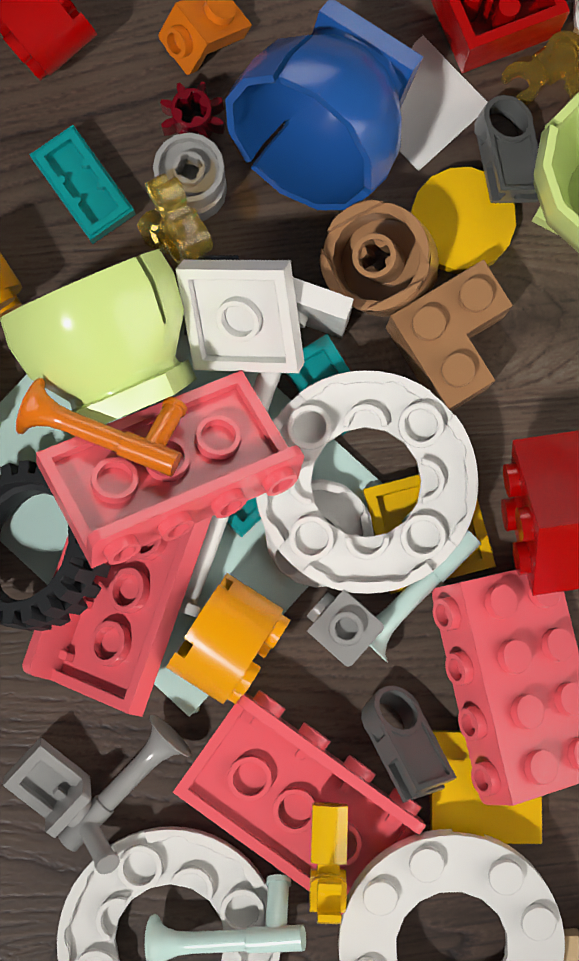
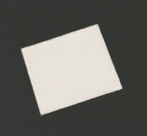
[400,36,487,171]

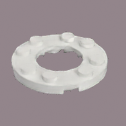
[256,370,478,594]
[57,826,280,961]
[338,829,565,961]

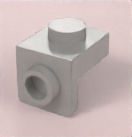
[307,590,384,667]
[3,737,92,838]

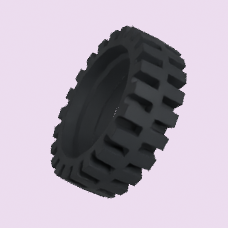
[0,460,111,631]

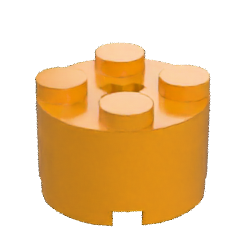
[166,573,290,704]

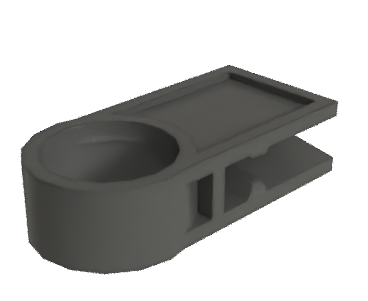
[475,95,538,203]
[361,686,457,803]

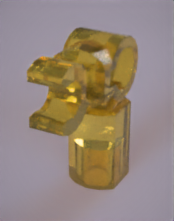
[501,31,579,105]
[137,173,213,265]

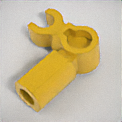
[309,802,348,924]

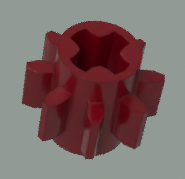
[160,82,225,138]

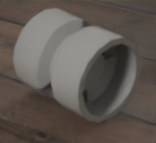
[153,132,227,223]

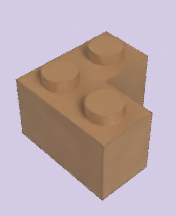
[386,260,513,412]

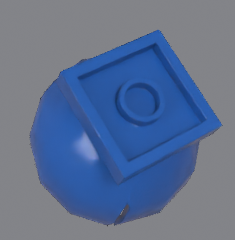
[225,0,424,210]

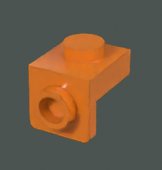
[158,0,252,75]

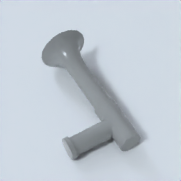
[58,715,192,874]

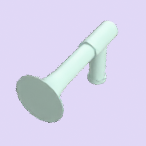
[369,512,481,663]
[144,874,306,961]

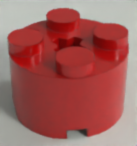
[0,0,98,81]

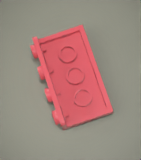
[36,370,304,568]
[22,516,212,717]
[432,569,579,806]
[173,690,426,915]

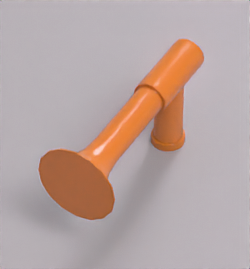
[16,378,188,477]

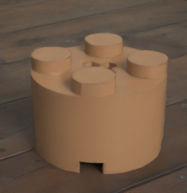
[320,200,439,317]

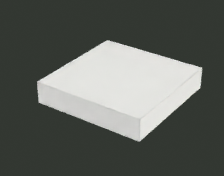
[175,260,305,373]

